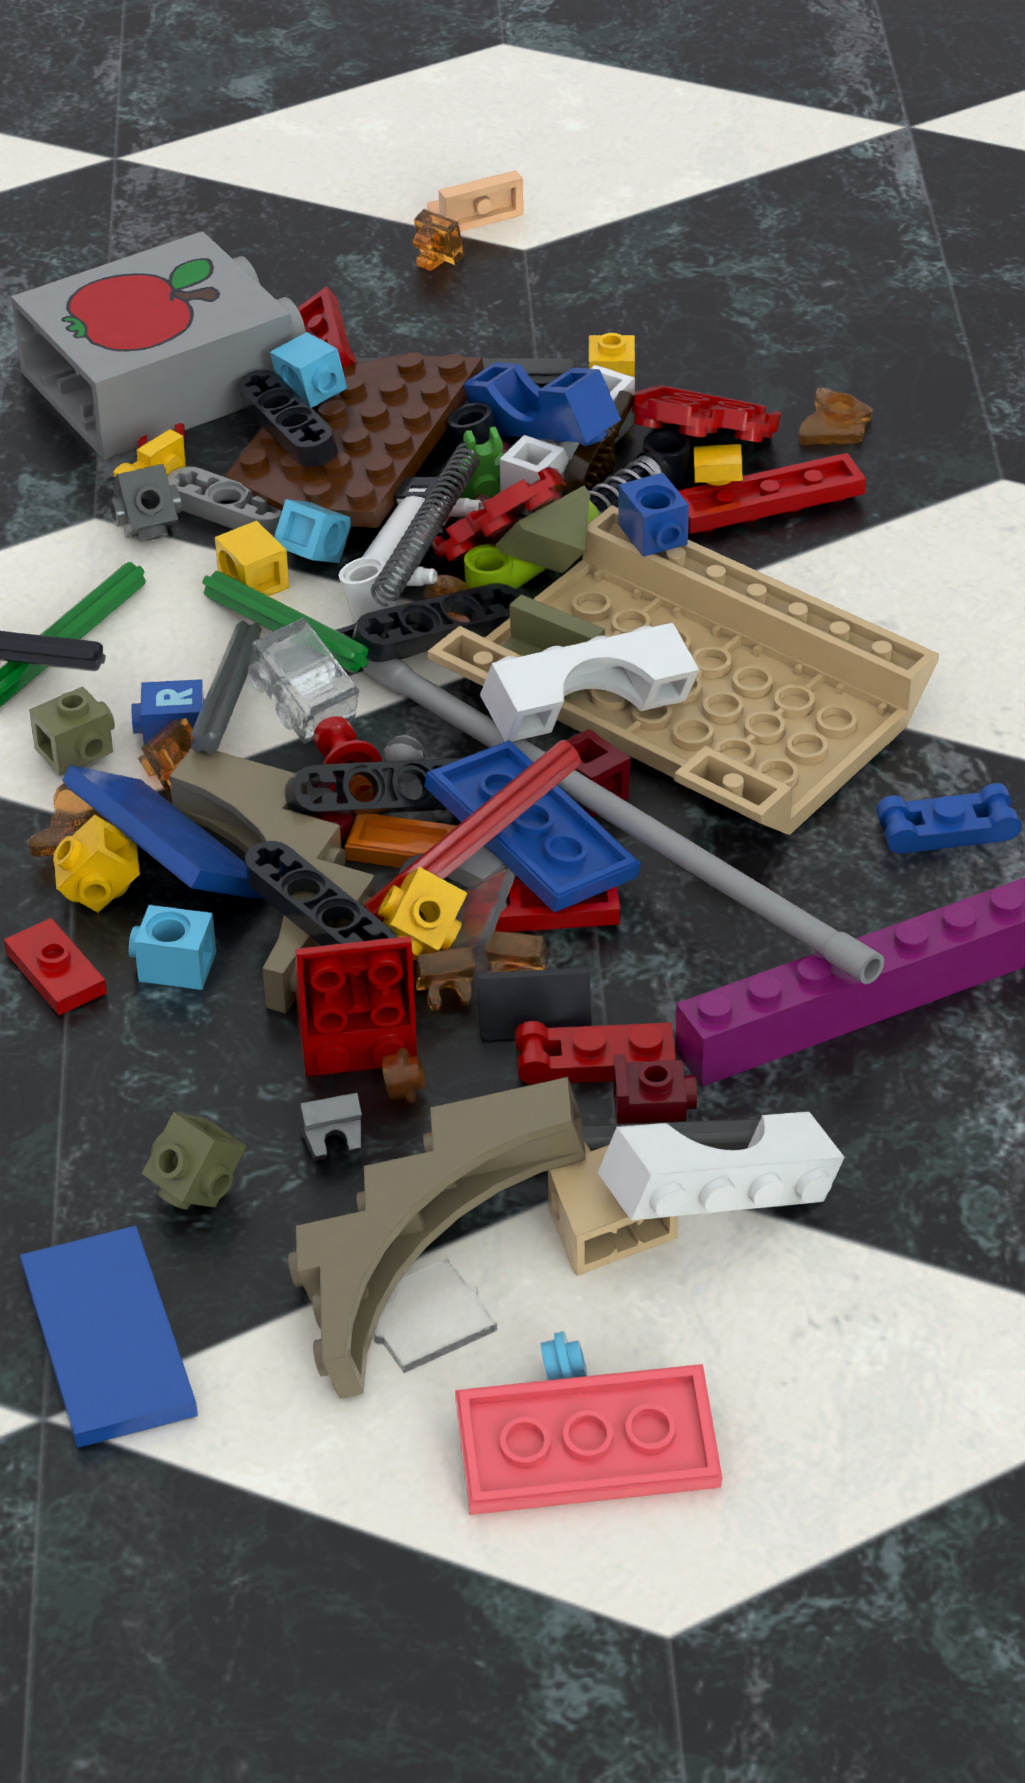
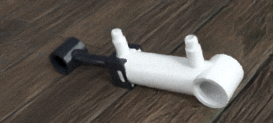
[339,402,504,622]

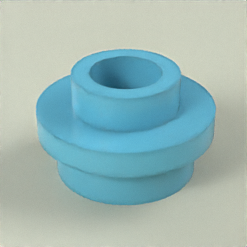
[541,1331,587,1380]

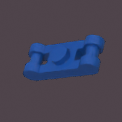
[876,783,1022,854]

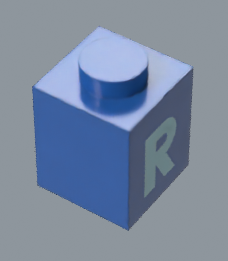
[131,679,204,754]

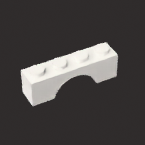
[500,365,635,516]
[480,623,699,742]
[597,1112,845,1221]

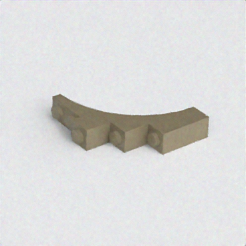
[170,747,376,1014]
[288,1077,586,1399]

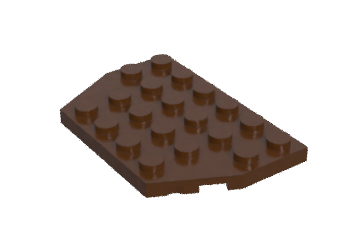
[225,352,484,528]

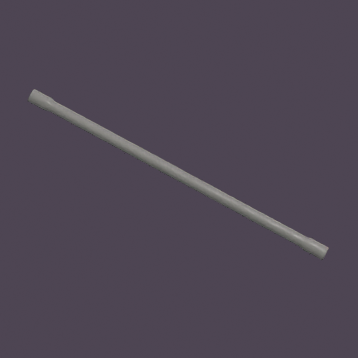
[363,658,884,984]

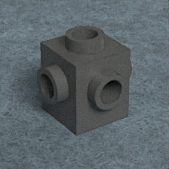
[110,464,182,542]

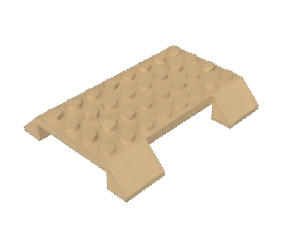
[428,505,939,835]

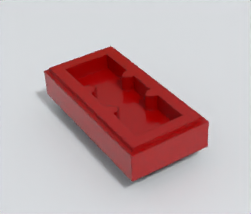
[4,918,107,1016]

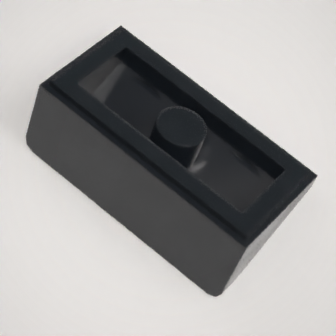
[477,967,592,1041]

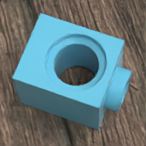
[270,332,347,408]
[274,499,351,563]
[129,905,216,990]

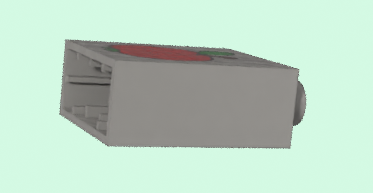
[11,231,306,460]

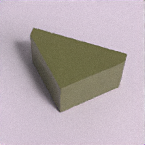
[496,485,590,574]

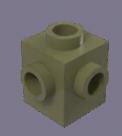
[29,686,115,776]
[141,1112,247,1210]

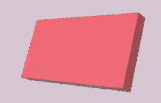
[455,1364,723,1515]

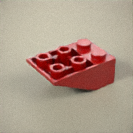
[295,936,418,1077]

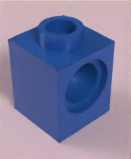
[618,473,689,557]

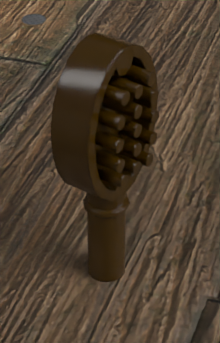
[563,390,634,497]

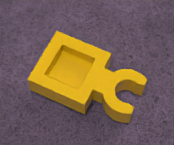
[113,429,186,477]

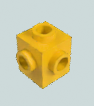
[53,815,140,913]
[378,867,467,960]

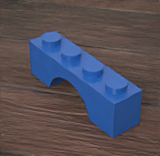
[464,362,621,446]

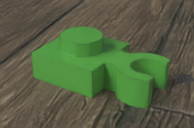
[458,427,505,506]

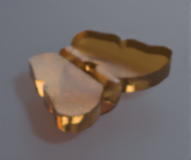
[798,387,873,445]
[28,783,114,857]

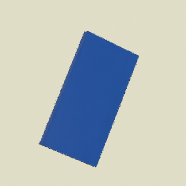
[424,740,641,913]
[62,765,263,900]
[20,1225,198,1448]

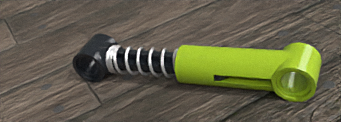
[464,428,690,590]

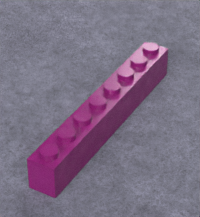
[675,877,1025,1087]

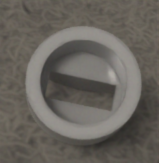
[384,735,425,780]

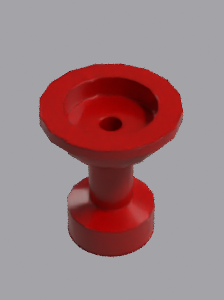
[313,716,382,796]

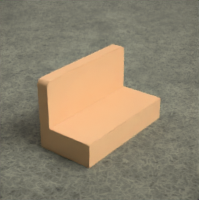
[427,170,523,235]

